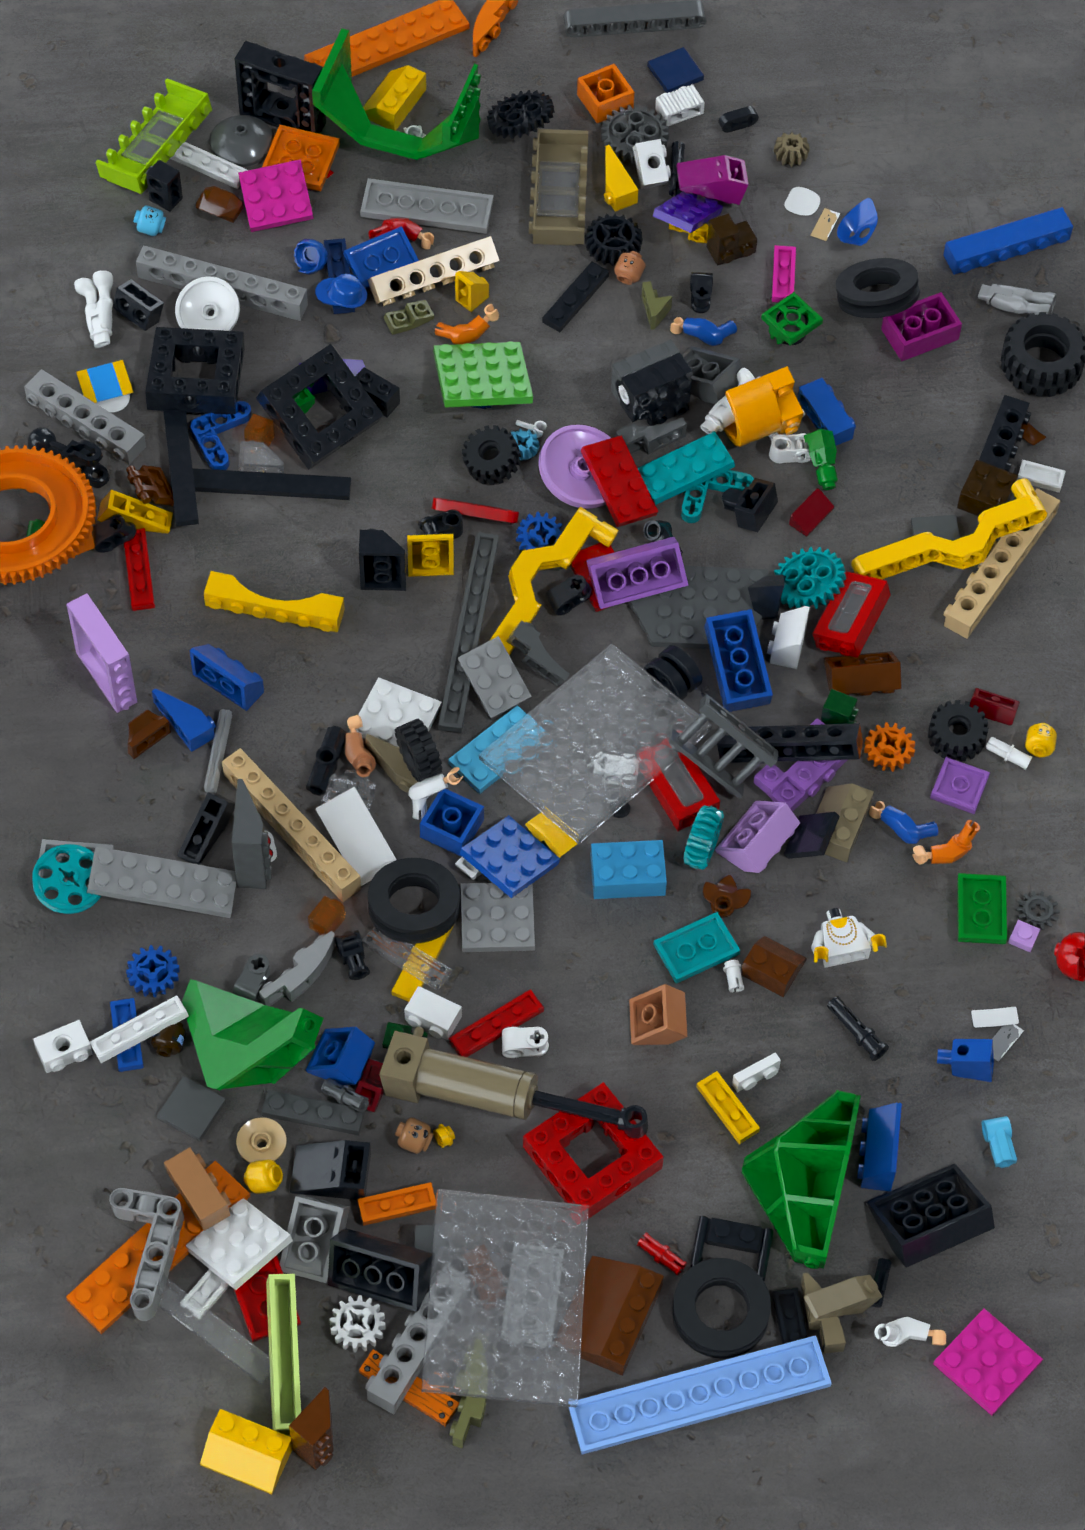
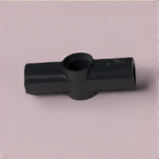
[306,725,347,796]

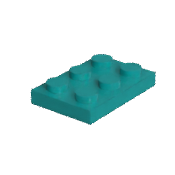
[653,912,740,984]

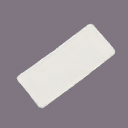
[971,1007,1019,1028]

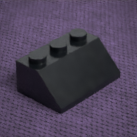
[359,528,406,591]

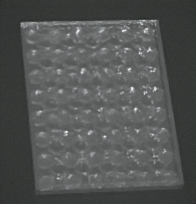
[479,643,712,844]
[421,1189,589,1408]

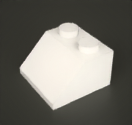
[767,606,810,669]

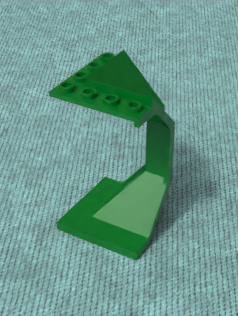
[312,28,481,160]

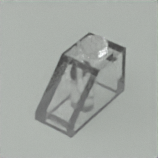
[238,441,284,473]

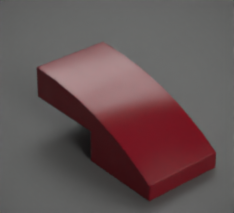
[355,1059,384,1113]

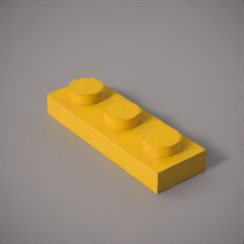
[696,1071,760,1144]

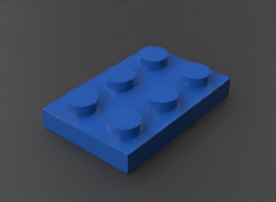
[343,226,419,289]

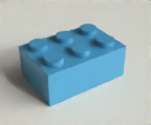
[590,840,667,899]

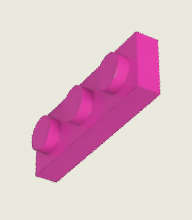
[772,245,796,303]

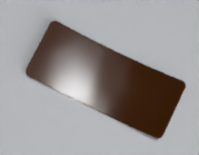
[1011,422,1046,445]

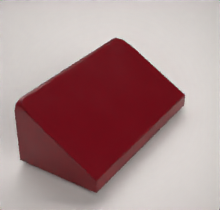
[789,488,834,537]
[970,688,1020,726]

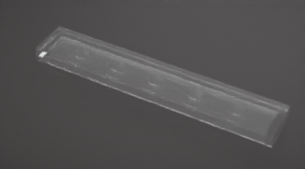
[158,1278,270,1385]

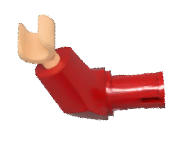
[368,218,434,250]

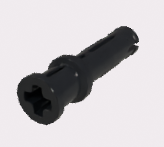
[827,996,889,1061]

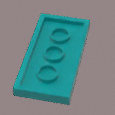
[638,431,735,505]

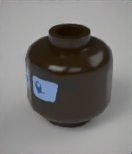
[151,1022,187,1057]

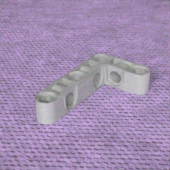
[109,1188,184,1321]

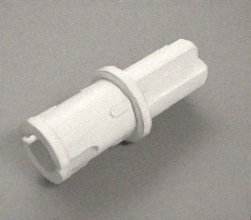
[986,737,1032,770]

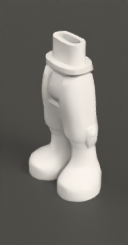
[74,271,113,348]
[700,368,760,434]

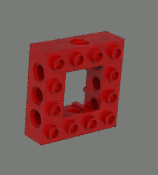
[523,1082,664,1223]

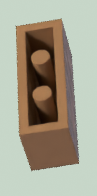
[164,1147,231,1231]

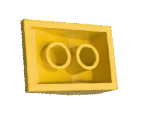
[407,534,454,577]

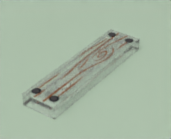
[362,926,452,990]

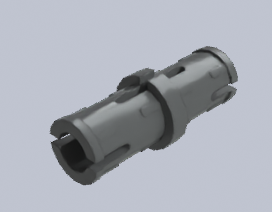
[321,1078,369,1113]

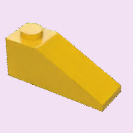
[604,145,639,212]
[97,489,173,534]

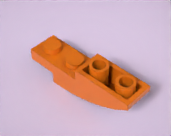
[473,0,518,57]

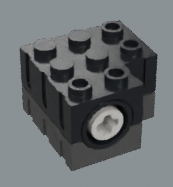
[611,339,693,426]

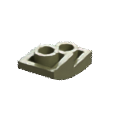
[384,300,434,335]

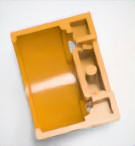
[724,366,804,447]

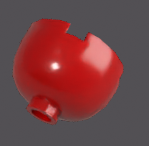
[1054,932,1085,982]

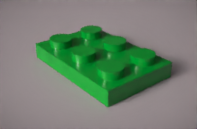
[957,873,1007,944]

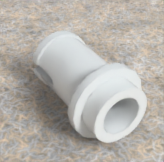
[723,960,744,992]

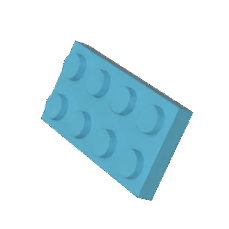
[448,705,549,794]

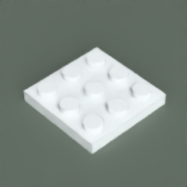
[349,677,442,747]
[186,1198,293,1290]

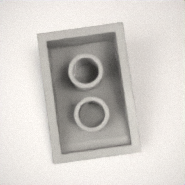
[280,1195,350,1283]

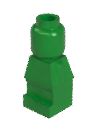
[804,429,838,491]

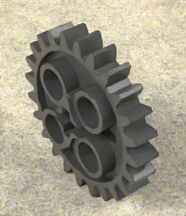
[601,105,669,164]

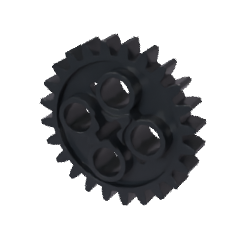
[487,90,555,139]

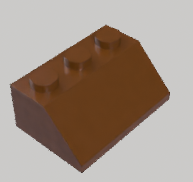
[824,651,901,696]
[289,1387,333,1470]

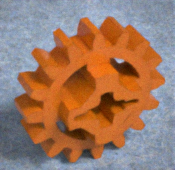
[864,722,915,772]

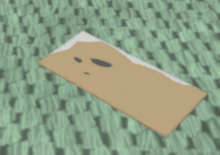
[810,208,840,241]

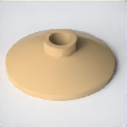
[236,1118,287,1163]

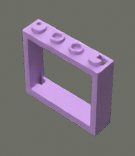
[66,593,137,713]

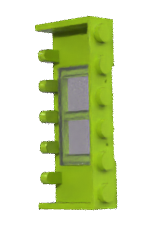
[95,78,212,194]

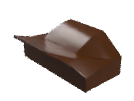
[196,186,244,223]
[128,710,171,759]

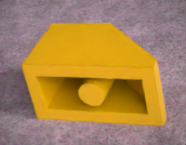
[455,271,489,312]

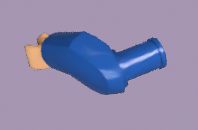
[670,317,737,346]
[869,801,938,844]

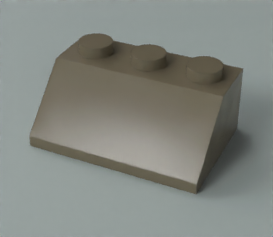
[816,783,874,862]

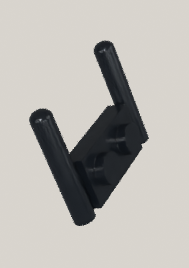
[690,1216,774,1281]

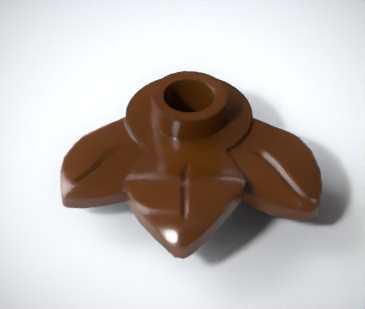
[703,875,751,918]

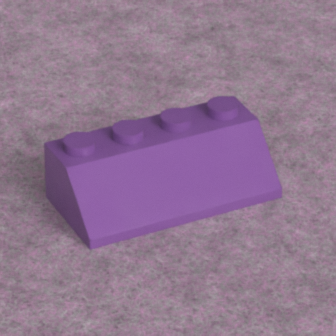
[586,537,688,609]

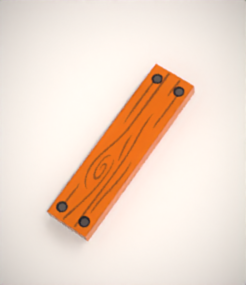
[359,1349,459,1427]

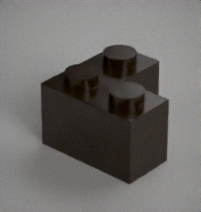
[706,213,757,266]

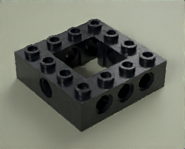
[234,41,326,134]
[145,327,245,415]
[256,344,384,470]

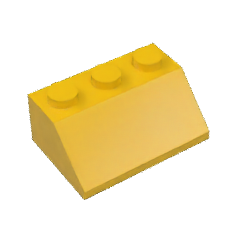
[363,65,426,131]
[200,1409,293,1494]

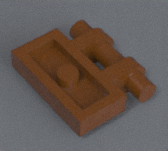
[126,465,174,506]

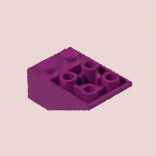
[676,155,749,205]

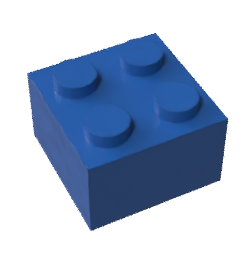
[420,789,484,857]

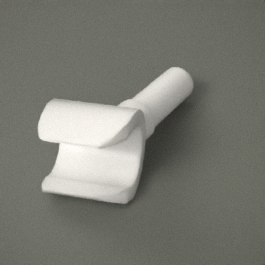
[516,420,547,438]

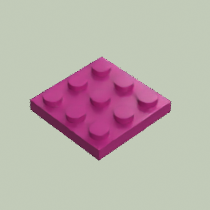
[238,159,314,232]
[933,1308,1043,1416]

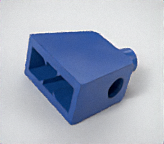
[937,1039,994,1082]

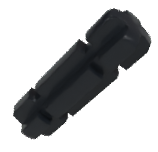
[872,1258,892,1308]

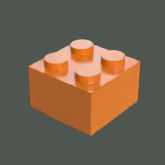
[577,64,635,123]

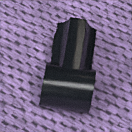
[643,520,683,556]

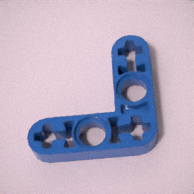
[191,401,252,470]

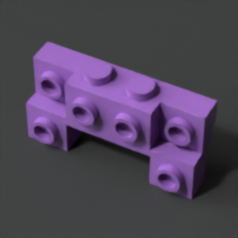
[754,718,847,812]

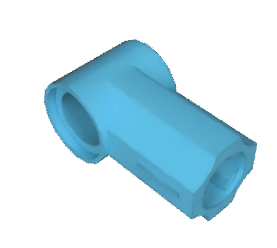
[982,1116,1017,1168]

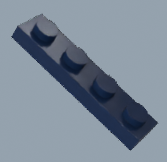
[324,238,355,314]

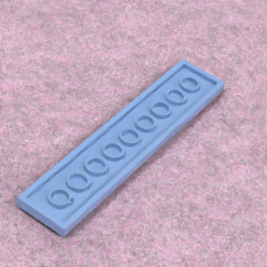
[568,1335,832,1455]

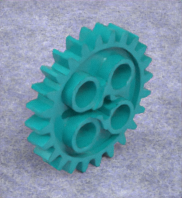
[774,547,846,609]

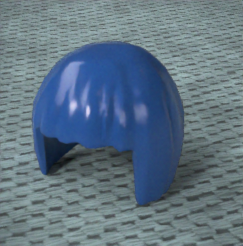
[294,239,328,275]

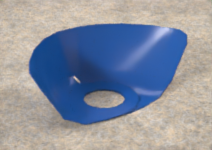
[837,198,878,246]

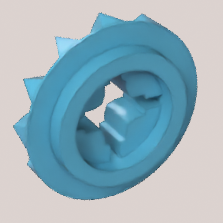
[511,428,539,460]

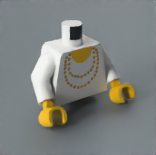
[811,908,887,968]

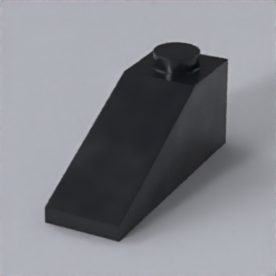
[177,792,235,865]

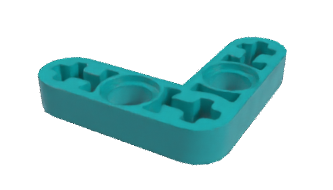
[681,470,754,523]

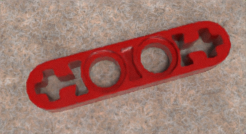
[431,497,519,523]

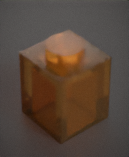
[244,414,275,453]
[308,896,345,935]

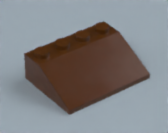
[552,1256,664,1376]

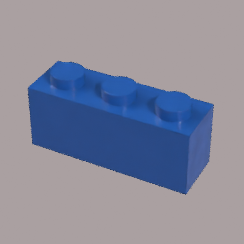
[797,378,856,446]

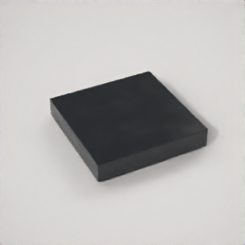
[784,812,840,859]

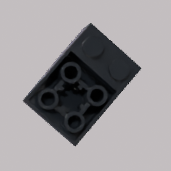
[290,1140,371,1200]

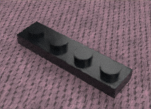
[542,261,609,333]

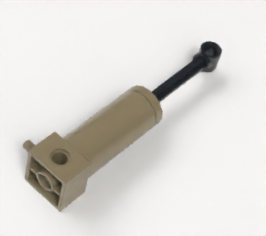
[379,1026,649,1138]

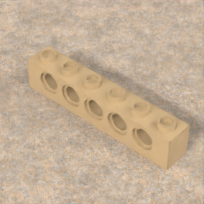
[368,236,500,306]

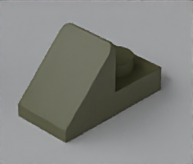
[641,281,672,330]

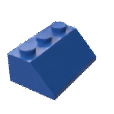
[190,644,264,711]
[857,1103,902,1192]

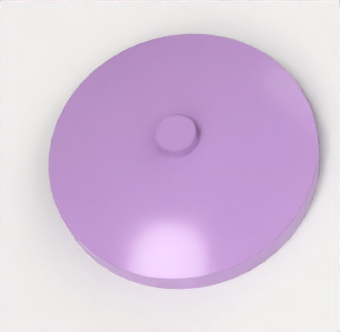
[538,425,611,509]

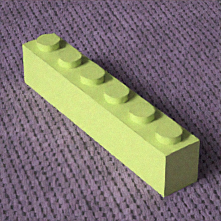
[266,1274,301,1435]

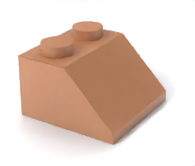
[629,984,687,1045]

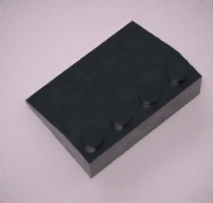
[867,1163,995,1268]

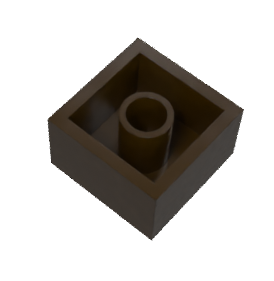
[957,460,1018,516]

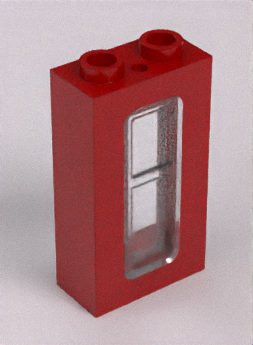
[812,571,891,658]
[637,738,720,831]

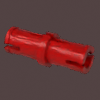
[637,1232,687,1276]

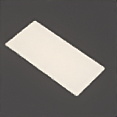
[316,787,397,886]

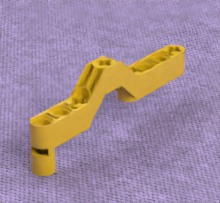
[851,478,1047,579]
[489,507,619,655]

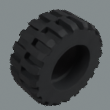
[1000,312,1085,397]

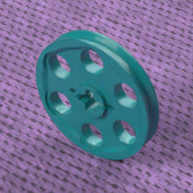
[32,844,101,914]

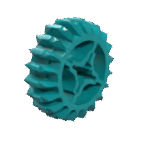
[683,805,724,870]

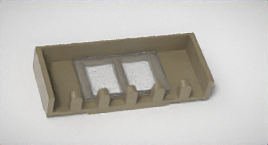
[529,129,588,246]

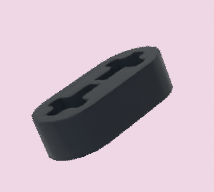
[718,106,759,133]

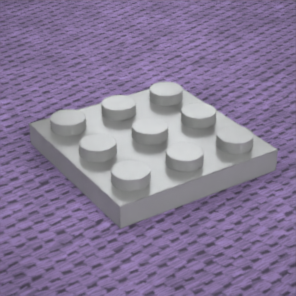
[461,883,535,952]

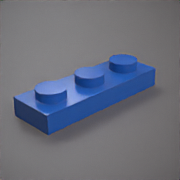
[110,998,144,1072]

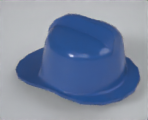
[315,273,367,308]

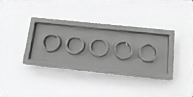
[360,178,494,234]
[87,846,237,918]

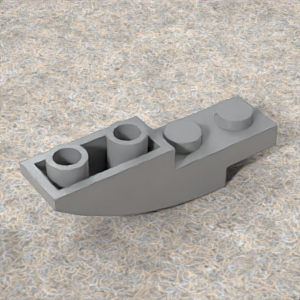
[259,931,336,1006]

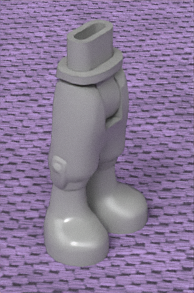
[978,284,1057,315]

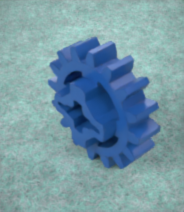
[516,512,563,550]
[126,945,180,997]

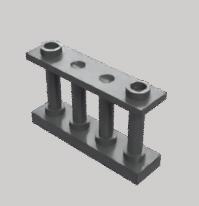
[668,694,778,799]

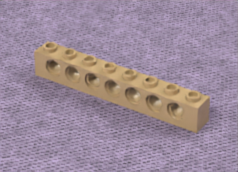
[943,488,1060,639]
[222,748,361,902]

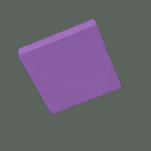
[930,757,990,814]

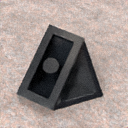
[748,575,786,619]

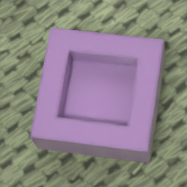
[1008,920,1040,952]

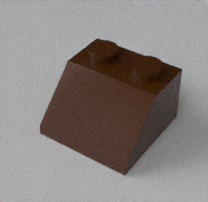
[741,936,807,998]

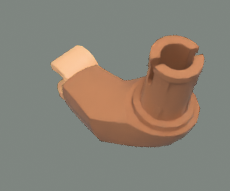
[345,715,376,777]

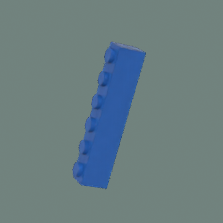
[943,207,1073,275]

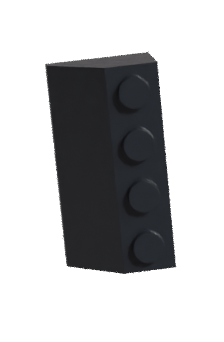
[328,1228,434,1312]

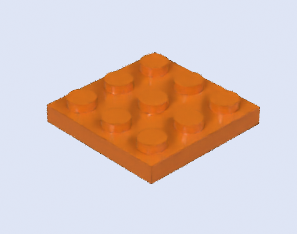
[262,124,340,192]

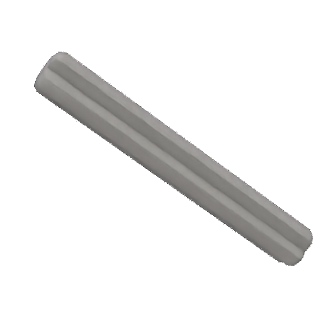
[204,709,232,793]

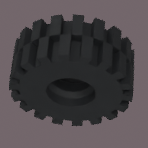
[462,425,521,485]
[928,700,989,762]
[395,718,443,782]

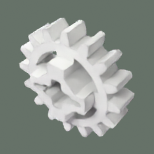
[330,1295,386,1352]

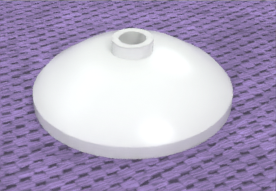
[175,277,240,331]

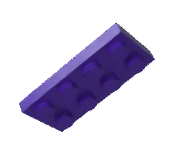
[653,191,723,233]

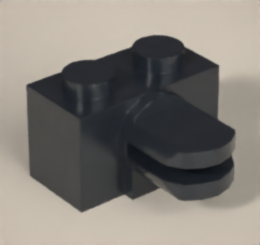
[722,478,778,533]

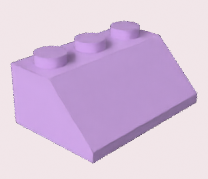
[715,801,800,873]

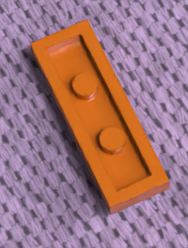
[357,1182,437,1226]

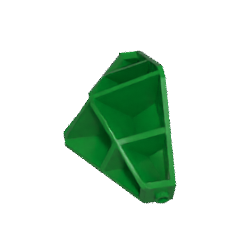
[182,979,324,1091]
[741,1090,861,1269]

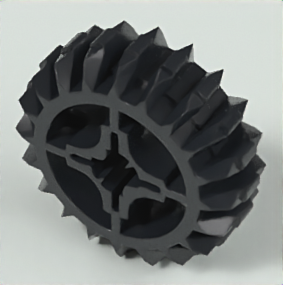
[585,213,643,267]

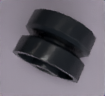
[643,645,702,705]

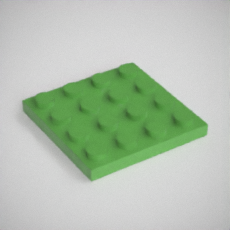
[433,341,533,407]

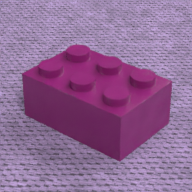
[881,292,962,362]

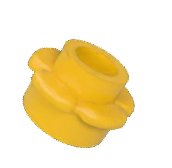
[433,1124,455,1148]

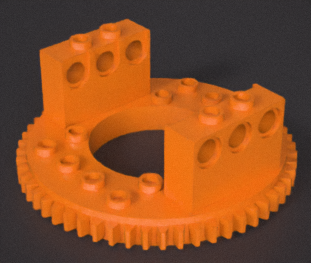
[0,445,96,585]

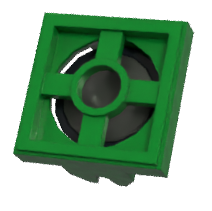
[761,292,823,346]

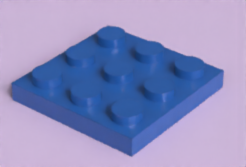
[460,815,560,898]

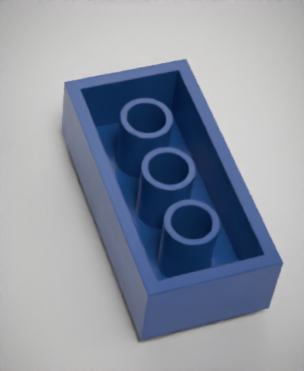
[704,609,773,712]

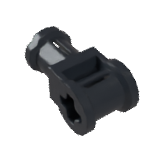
[335,930,370,980]

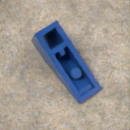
[152,689,216,752]

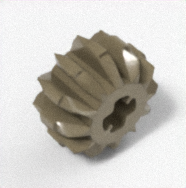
[774,131,810,168]

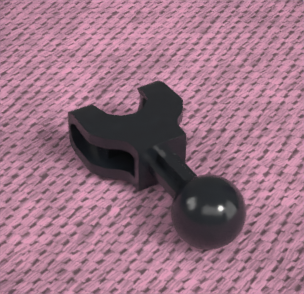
[28,427,110,488]

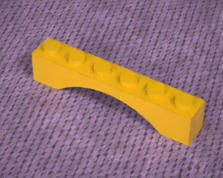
[203,571,345,632]

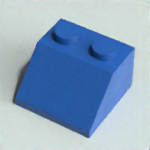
[305,1026,376,1085]

